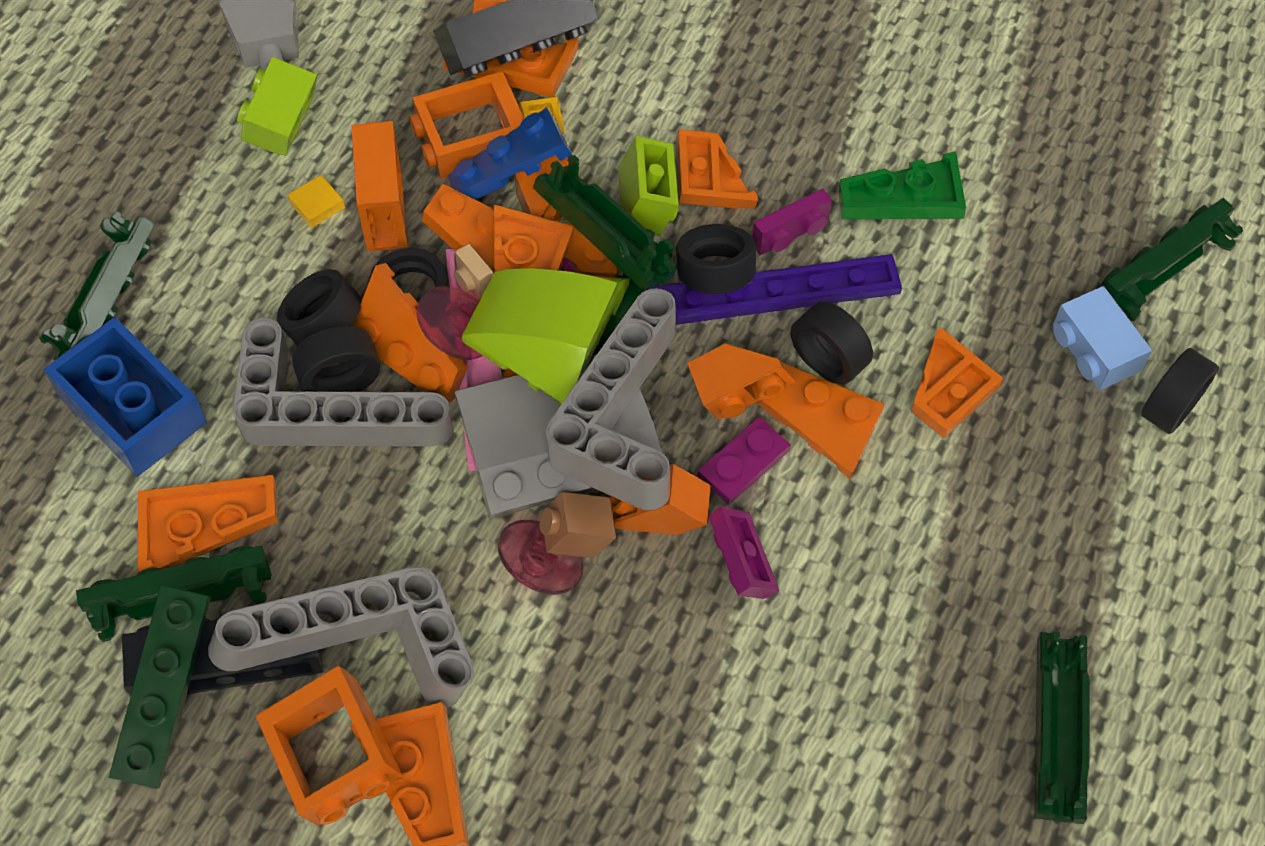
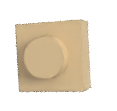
[454,244,493,301]

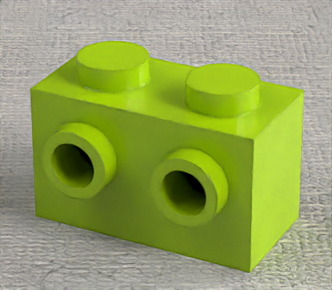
[237,57,317,156]
[618,135,679,236]

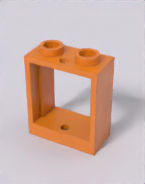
[409,71,524,179]
[351,121,408,252]
[255,665,402,826]

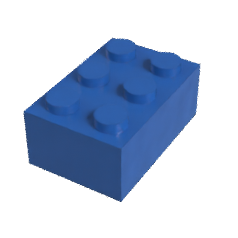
[43,317,207,477]

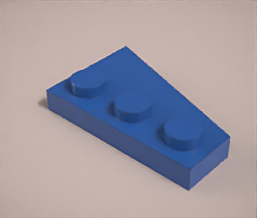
[448,107,572,200]

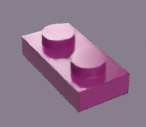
[752,189,832,256]
[697,417,791,505]
[708,507,780,599]

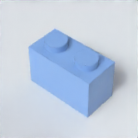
[1053,286,1152,391]

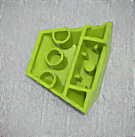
[462,268,630,407]

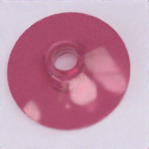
[417,286,483,360]
[498,520,583,595]

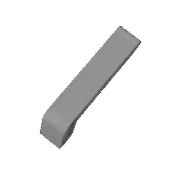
[546,288,676,510]
[233,317,453,446]
[208,567,474,708]

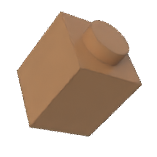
[540,492,616,557]

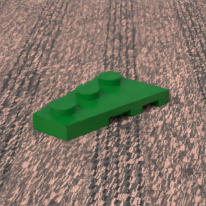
[839,151,966,219]

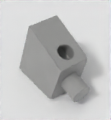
[219,0,299,71]

